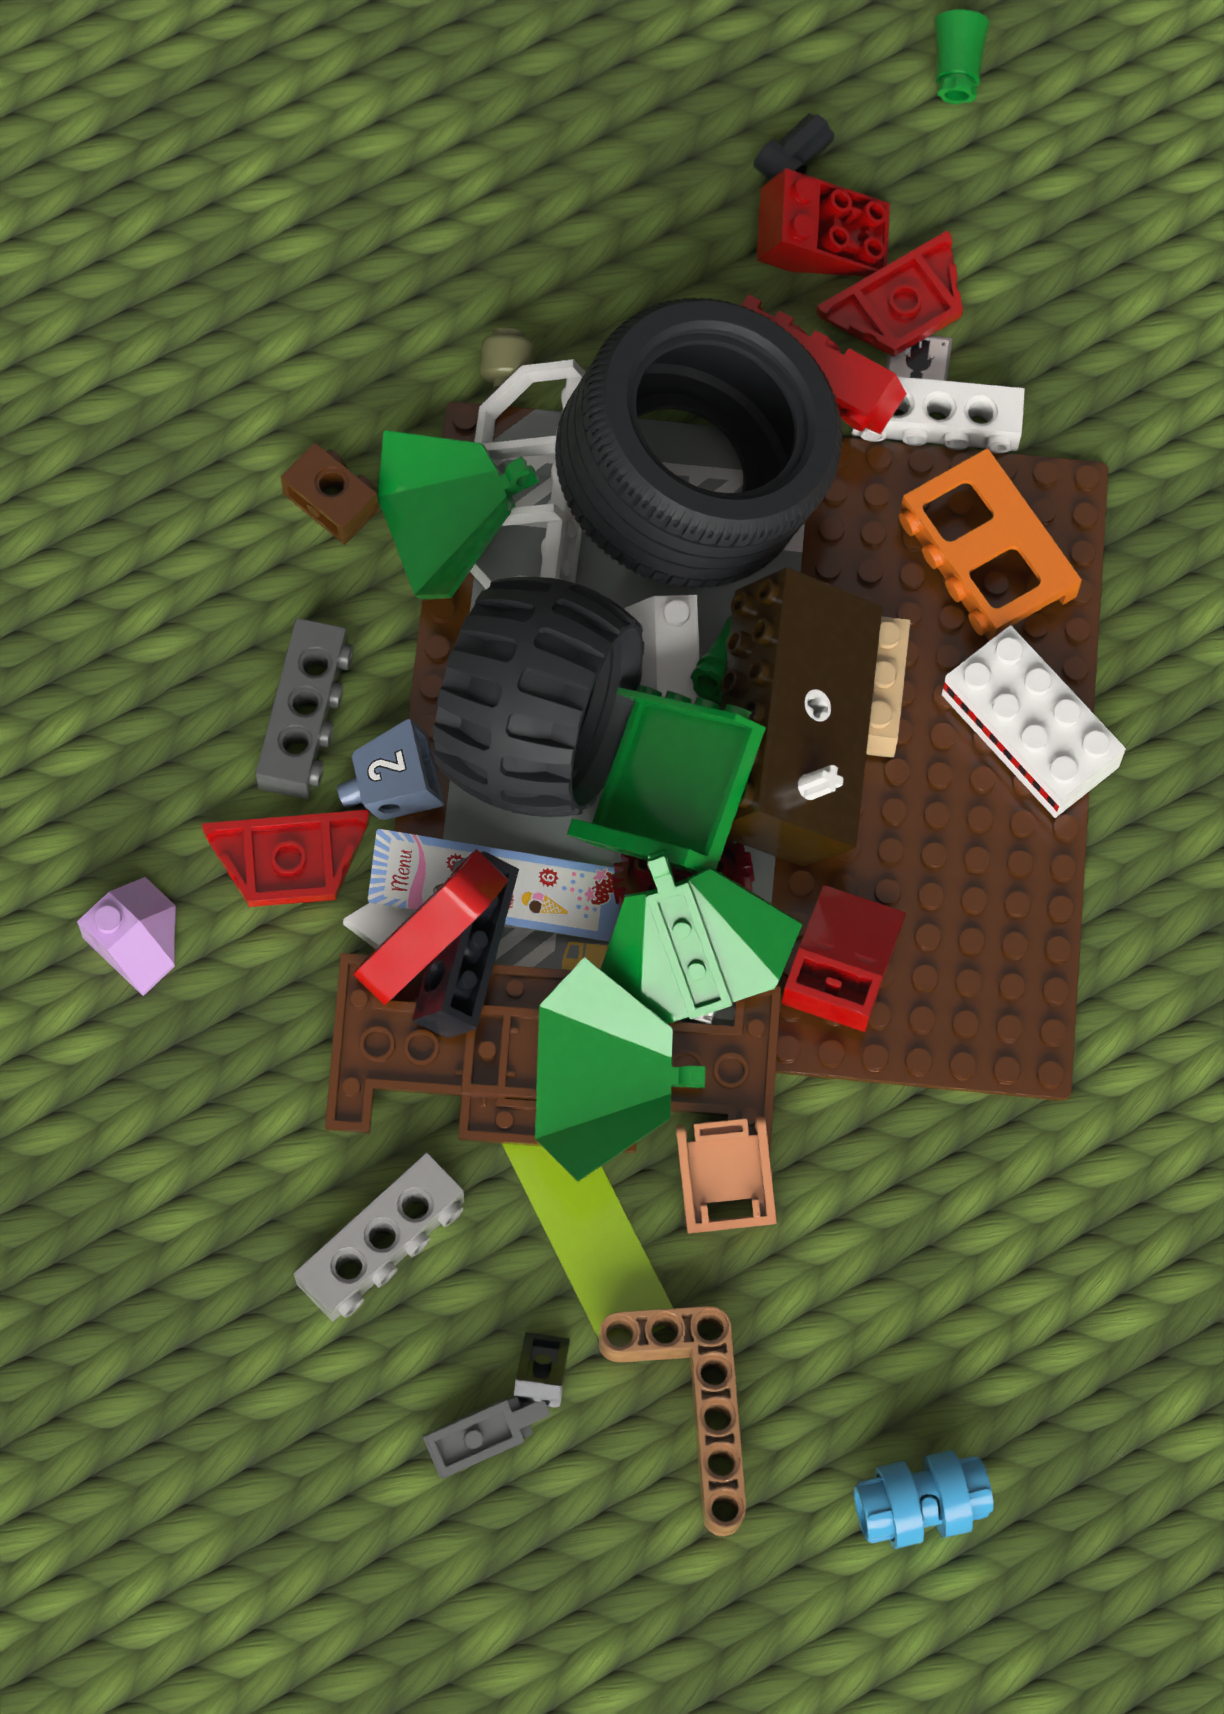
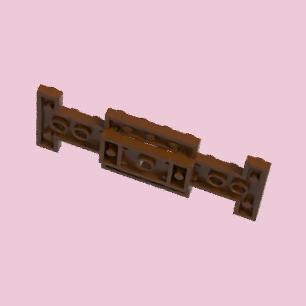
[325,953,781,1157]

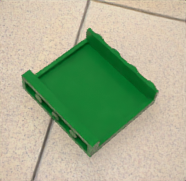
[567,684,766,874]

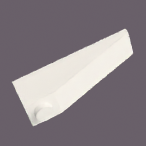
[624,595,700,704]

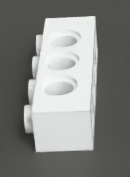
[852,376,1025,454]

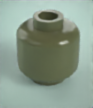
[480,328,535,390]

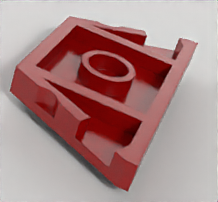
[816,230,963,357]
[202,810,370,907]

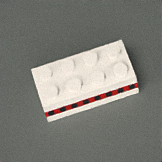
[941,625,1126,818]

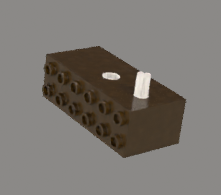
[720,567,883,866]

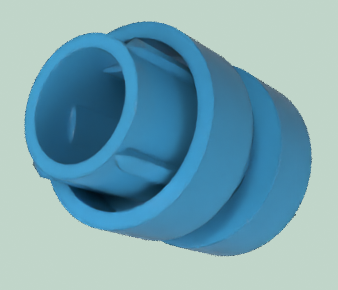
[854,1450,993,1549]

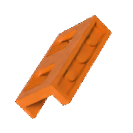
[899,448,1082,641]

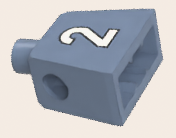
[337,719,445,820]

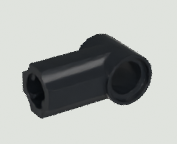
[753,113,834,180]

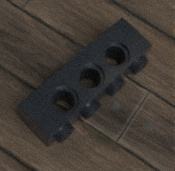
[412,851,519,1038]

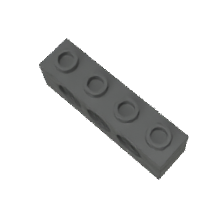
[256,618,353,800]

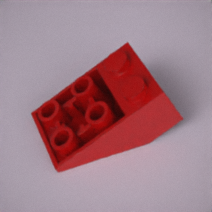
[757,168,890,277]
[782,885,906,1032]

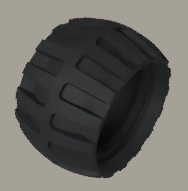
[433,577,645,817]

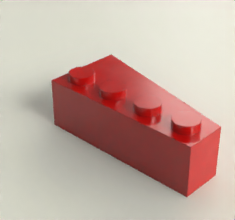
[740,294,907,434]

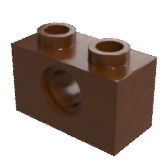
[281,443,379,545]

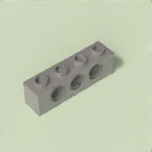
[294,1153,464,1322]

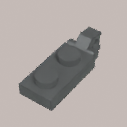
[422,1396,551,1479]

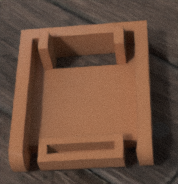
[676,1116,777,1234]

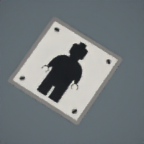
[886,335,952,381]

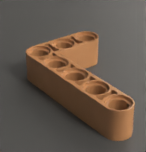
[598,1306,746,1536]

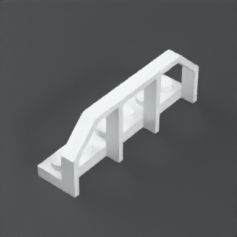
[470,359,585,590]

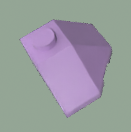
[77,877,176,996]

